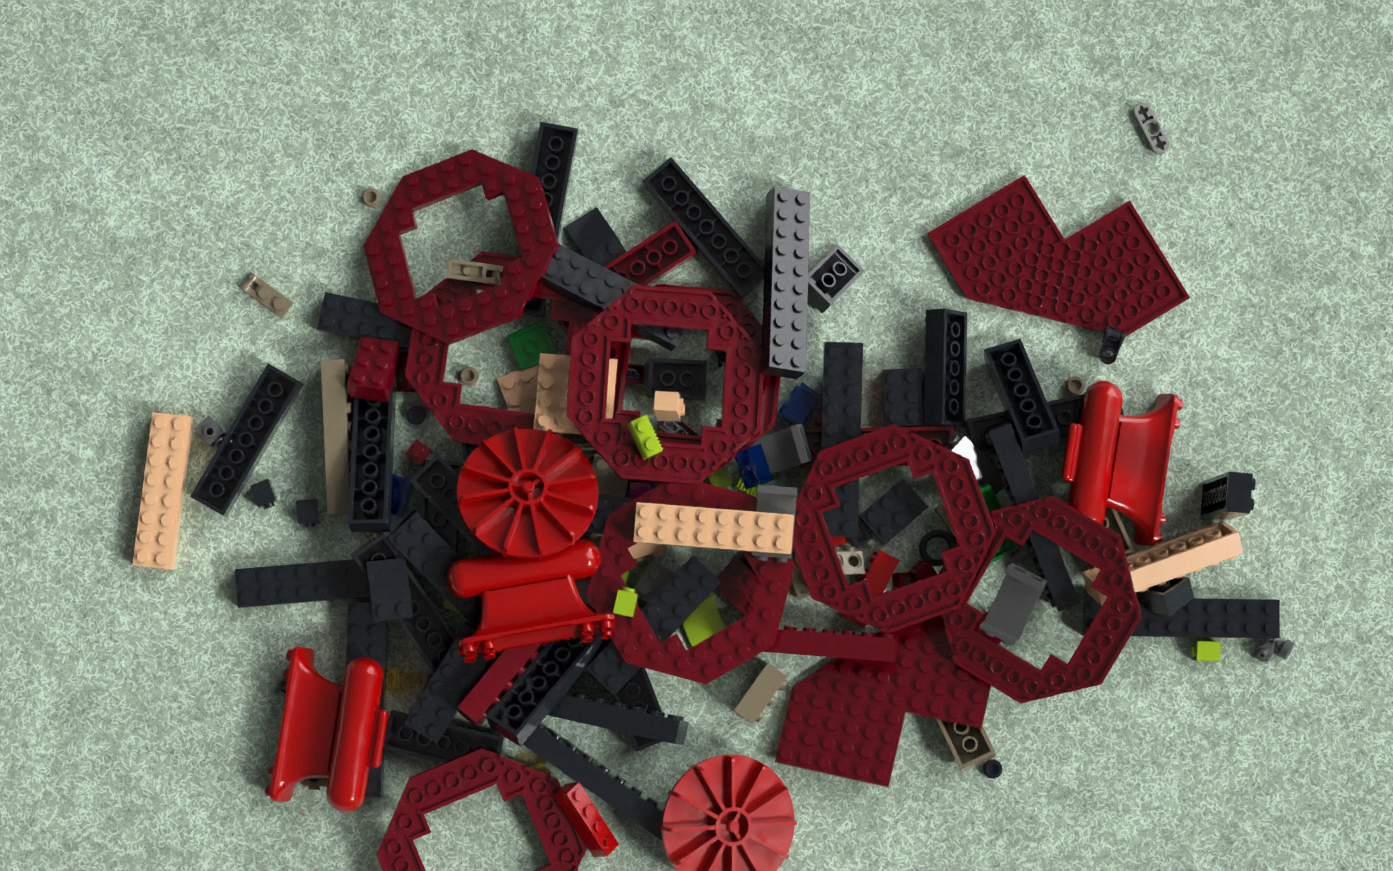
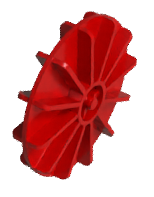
[457,426,598,560]
[660,754,797,871]

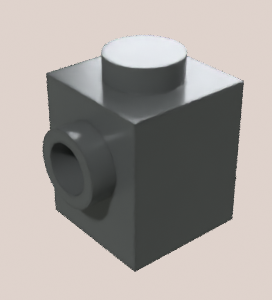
[194,416,226,447]

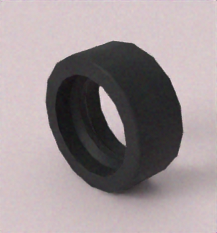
[919,530,956,567]

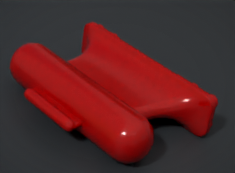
[1061,380,1183,546]
[446,539,615,663]
[265,646,388,813]

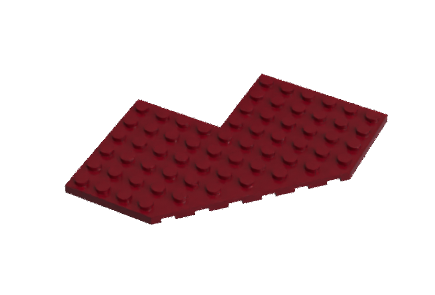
[927,175,1190,337]
[775,611,1001,788]

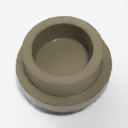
[362,188,381,207]
[459,367,479,386]
[1065,376,1085,396]

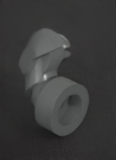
[1254,639,1295,662]

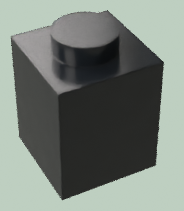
[250,479,278,510]
[296,499,319,528]

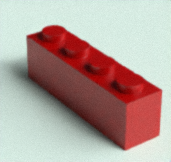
[843,550,900,629]
[553,782,619,857]

